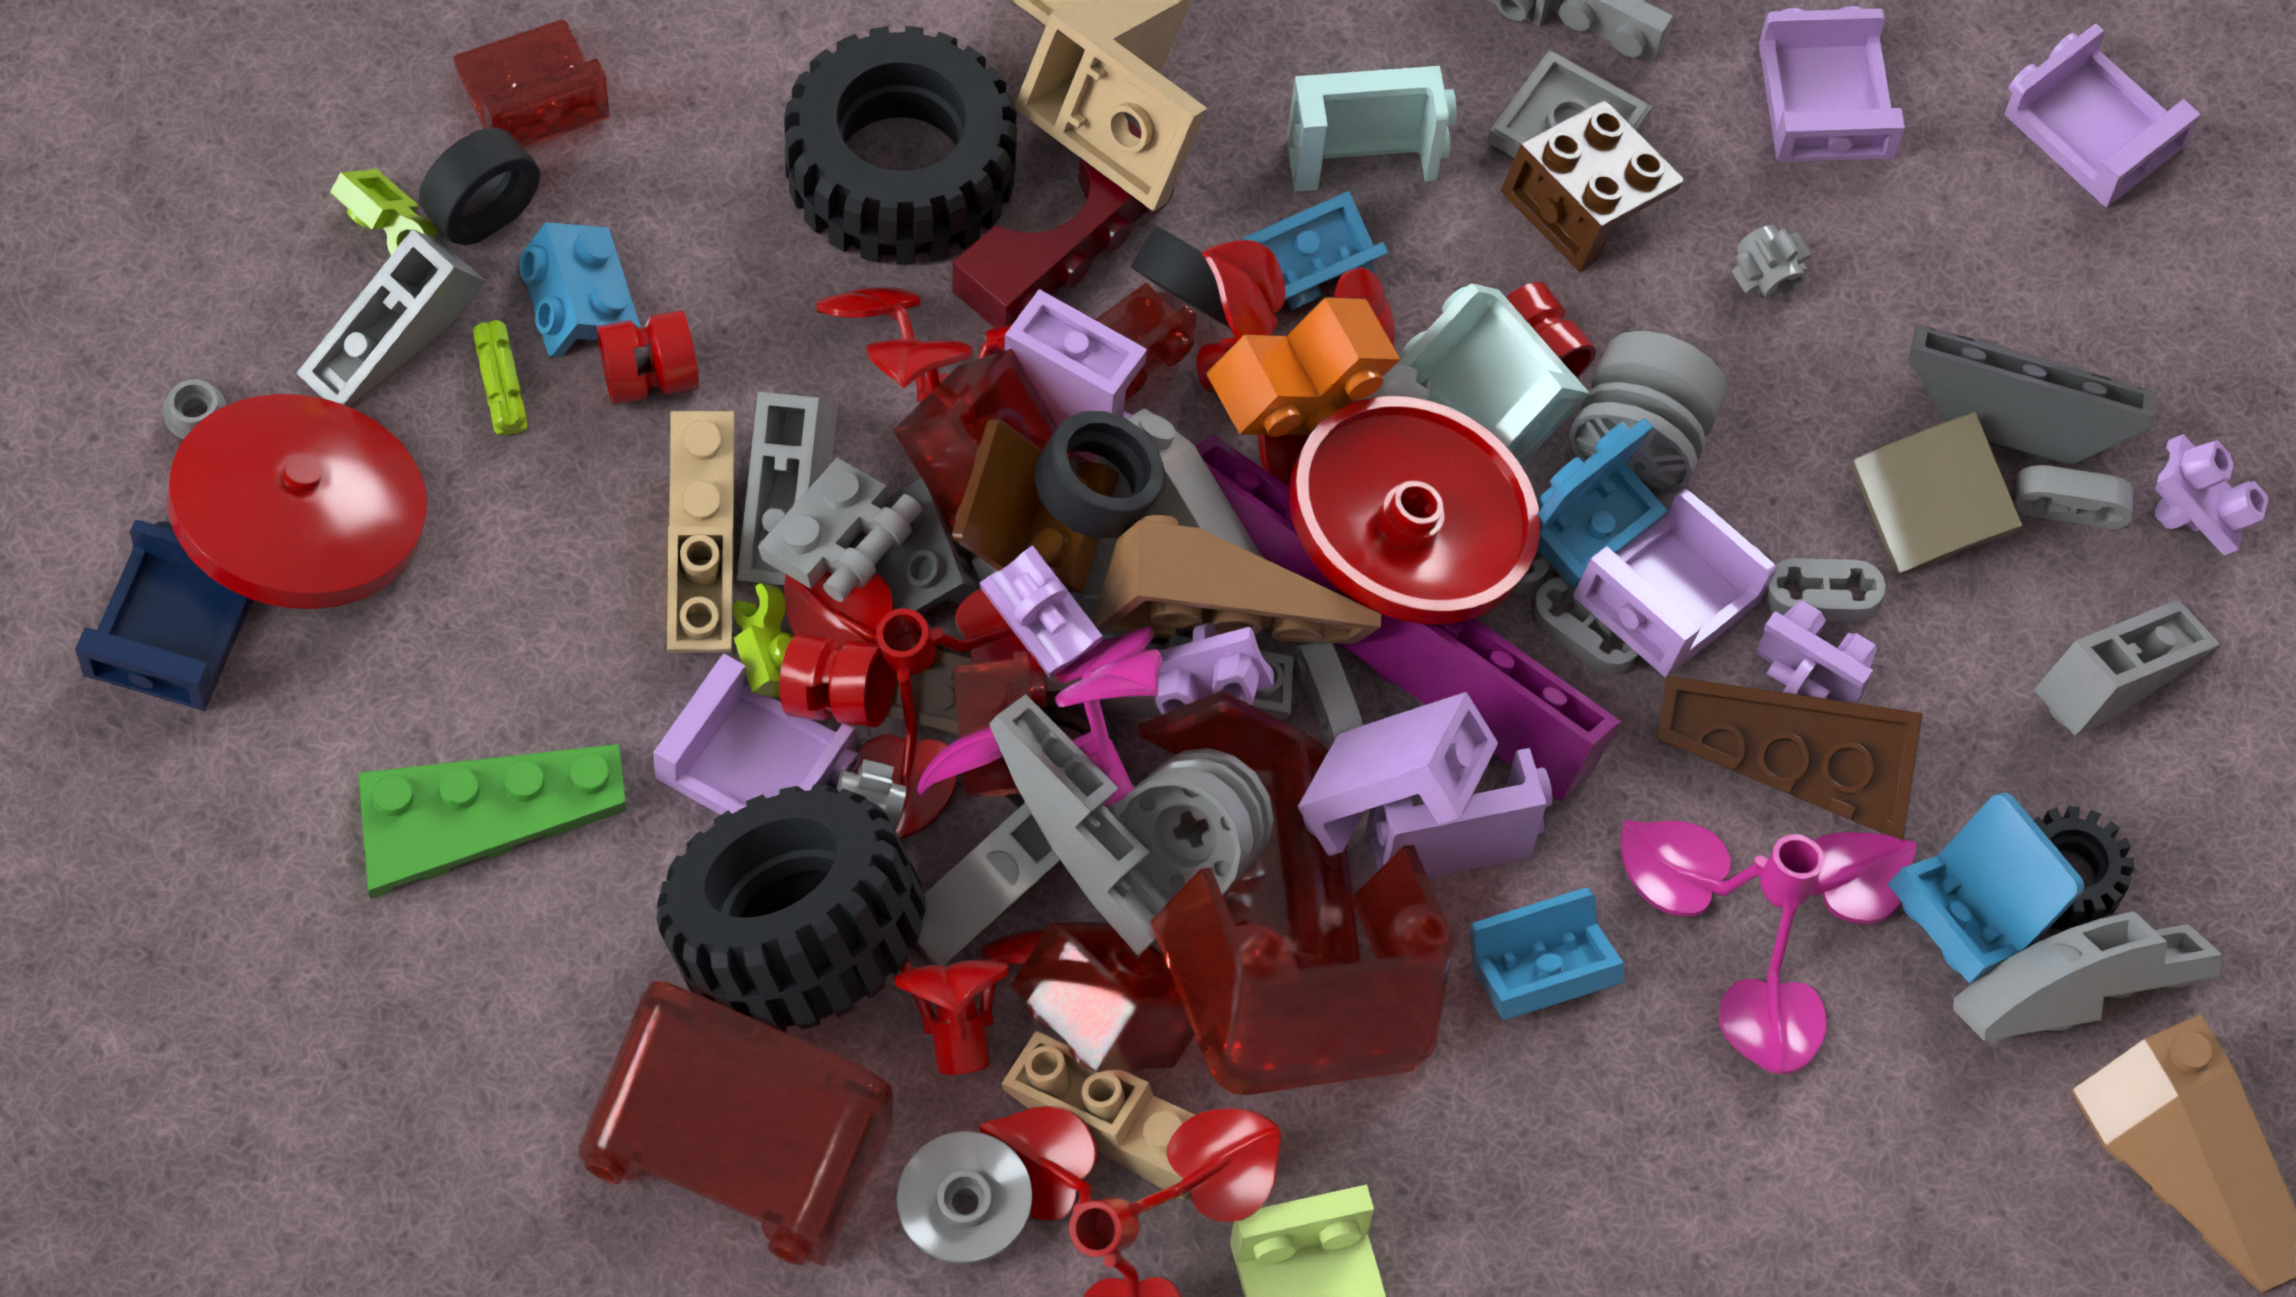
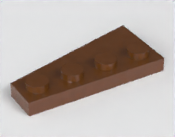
[1656,675,1923,842]

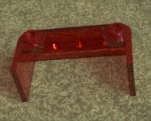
[1138,690,1360,992]
[1150,845,1453,1096]

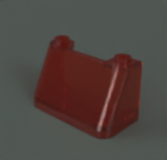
[578,981,893,1266]

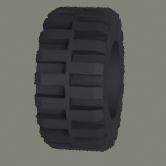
[784,26,1018,265]
[656,785,926,1034]

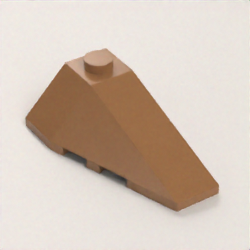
[2071,1014,2296,1294]

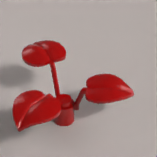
[1196,240,1395,487]
[815,286,1013,445]
[784,571,1043,840]
[894,929,1097,1075]
[979,1106,1282,1297]

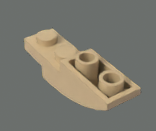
[667,411,735,653]
[1001,1031,1195,1200]

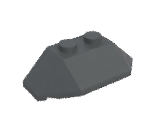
[1908,324,2157,465]

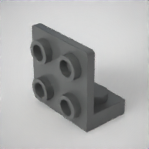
[849,476,981,614]

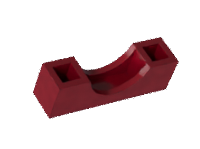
[952,120,1174,328]

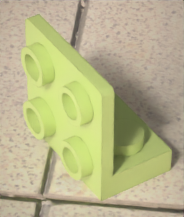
[1230,1184,1386,1297]

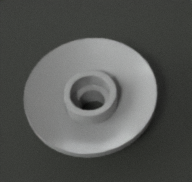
[896,1131,1032,1264]

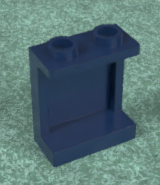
[75,520,253,711]

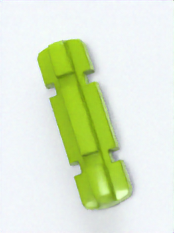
[473,320,527,436]

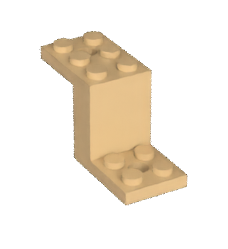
[1011,0,1208,211]

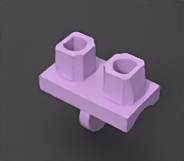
[2155,434,2268,556]
[980,545,1103,678]
[1755,600,1877,703]
[1154,623,1274,725]

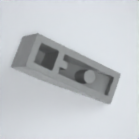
[296,229,486,407]
[737,392,838,586]
[1095,408,1263,558]
[2034,599,2220,737]

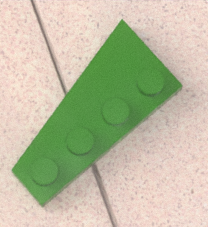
[358,744,626,899]

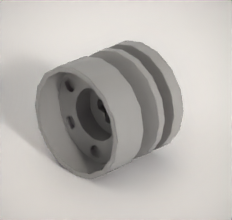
[1569,330,1729,495]
[1113,748,1274,912]

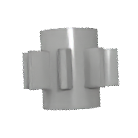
[1732,225,1812,302]
[836,759,906,831]

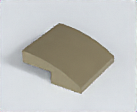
[1850,412,2023,575]

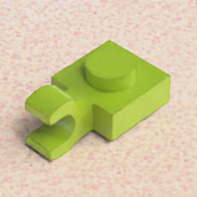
[330,169,439,255]
[733,583,795,698]

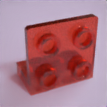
[454,20,610,147]

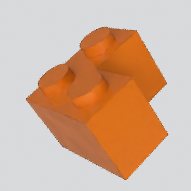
[1206,297,1401,437]

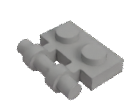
[758,458,922,602]

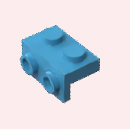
[1239,191,1388,311]
[519,222,641,357]
[1469,888,1624,1021]

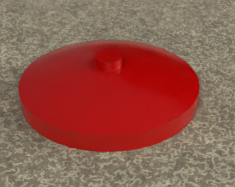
[167,394,427,609]
[1289,396,1540,625]

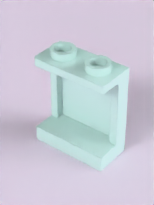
[1286,66,1457,192]
[1398,284,1590,466]

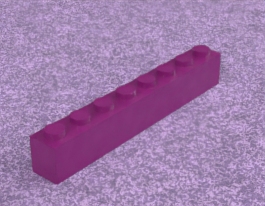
[1195,434,1621,802]

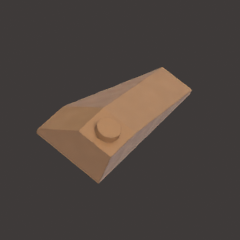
[1094,515,1381,644]

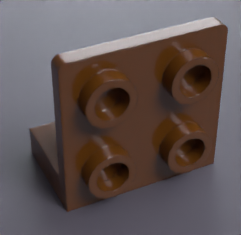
[1500,101,1683,272]
[952,420,1119,593]

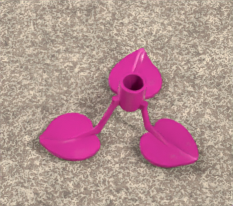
[917,626,1162,807]
[1620,820,1917,1075]

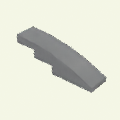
[989,694,1181,956]

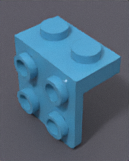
[1537,418,1668,589]
[1887,793,2084,984]

